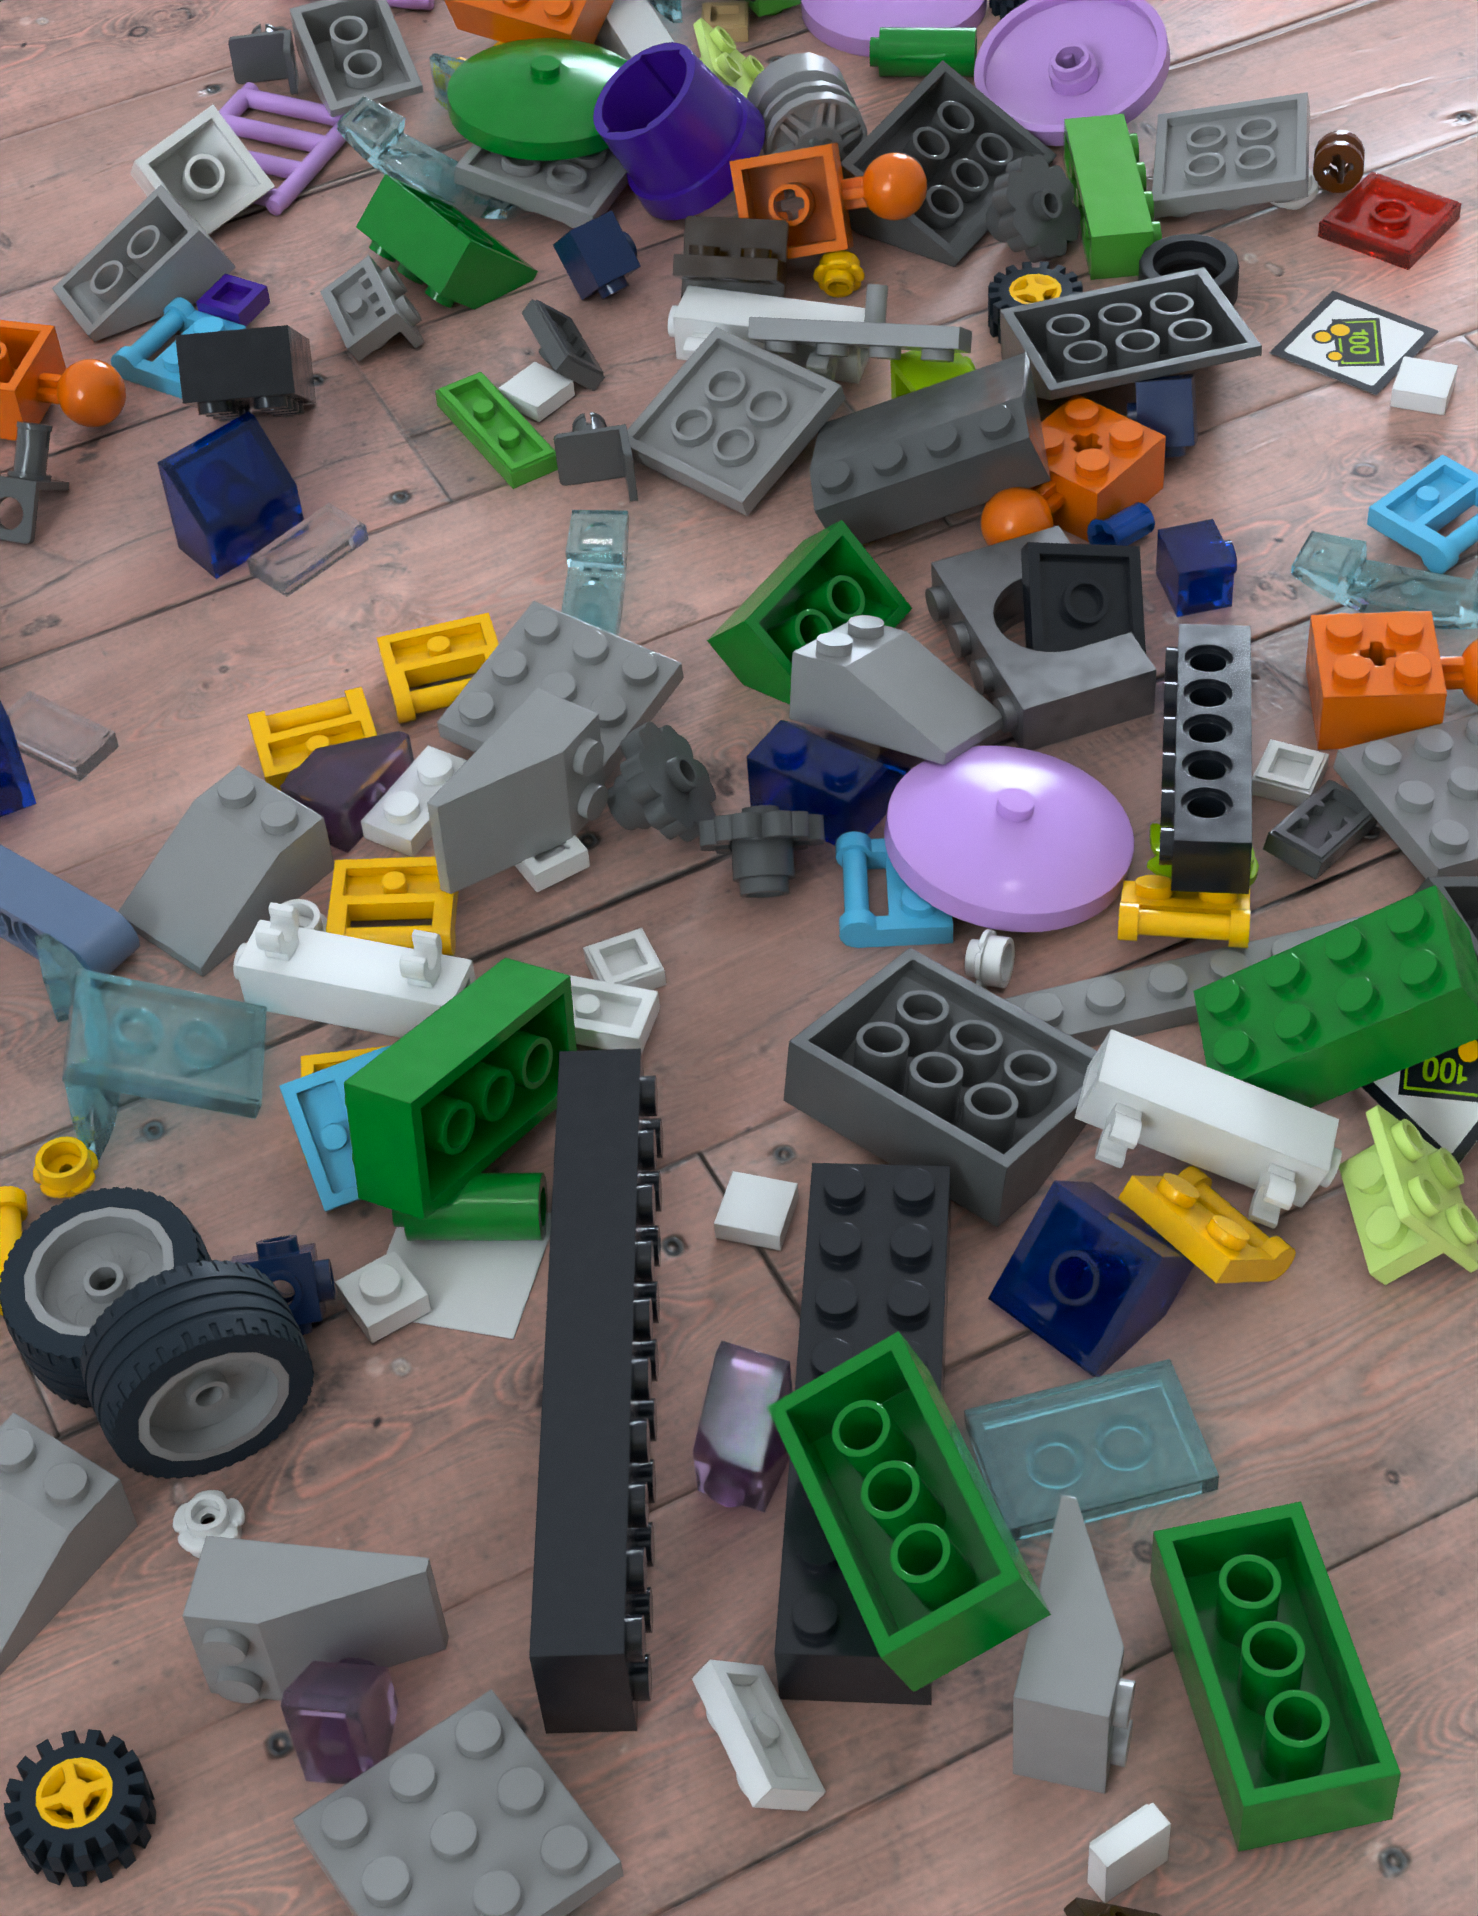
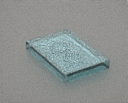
[62,968,267,1119]
[964,1359,1219,1541]

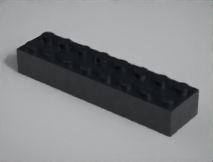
[774,1163,951,1705]

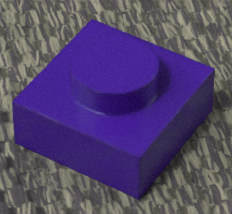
[196,274,270,326]

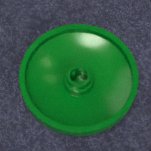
[447,38,627,161]

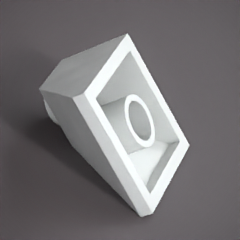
[130,105,275,235]

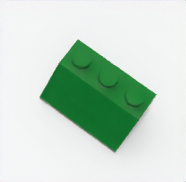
[356,174,538,310]
[707,520,912,705]

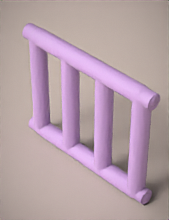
[219,82,366,216]

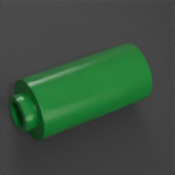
[869,27,977,77]
[392,1173,548,1241]

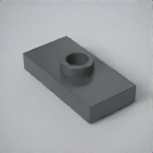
[522,299,605,391]
[1263,779,1377,880]

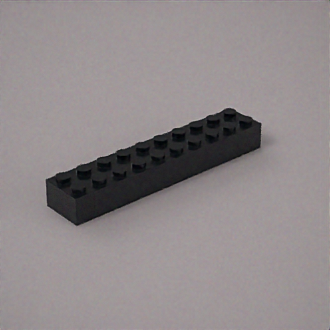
[529,1048,663,1734]

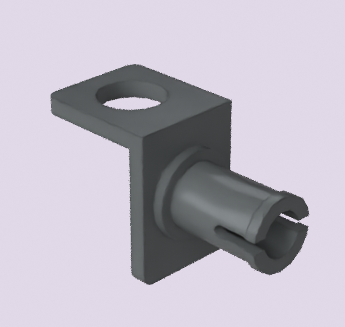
[228,24,299,95]
[554,412,638,502]
[0,421,69,544]

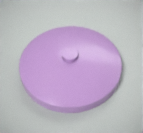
[801,0,987,57]
[974,0,1170,146]
[884,745,1134,932]

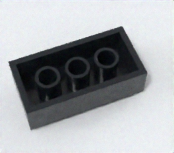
[175,325,316,422]

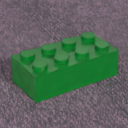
[1193,885,1478,1108]
[343,957,577,1220]
[767,1331,1051,1692]
[1150,1501,1401,1852]

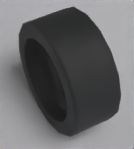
[1138,234,1239,306]

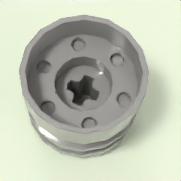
[747,53,867,162]

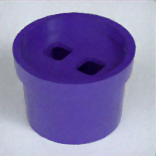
[593,42,765,220]

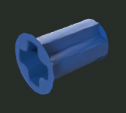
[1087,502,1155,546]

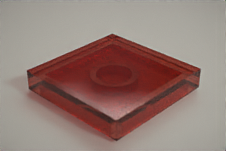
[1318,171,1462,270]

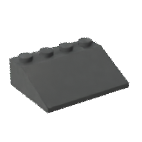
[841,60,1057,267]
[1000,267,1262,400]
[810,352,1051,544]
[783,948,1097,1228]

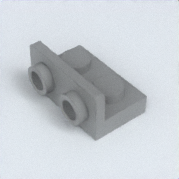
[320,255,424,361]

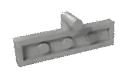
[748,284,972,363]

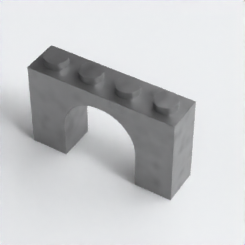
[925,525,1156,750]

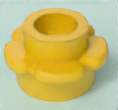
[813,250,865,298]
[33,1137,99,1198]

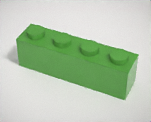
[1063,114,1162,280]

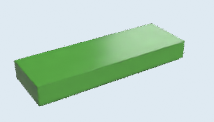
[435,372,558,489]

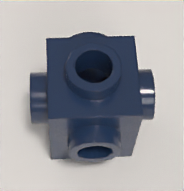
[230,1235,336,1335]

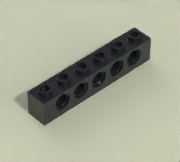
[1159,624,1252,894]

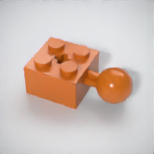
[729,143,927,259]
[0,320,126,441]
[981,394,1166,546]
[1306,611,1478,750]

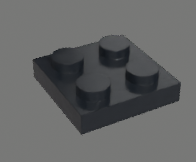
[1021,542,1146,654]

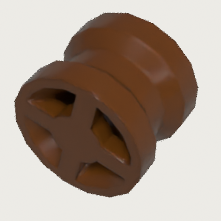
[1313,131,1365,193]

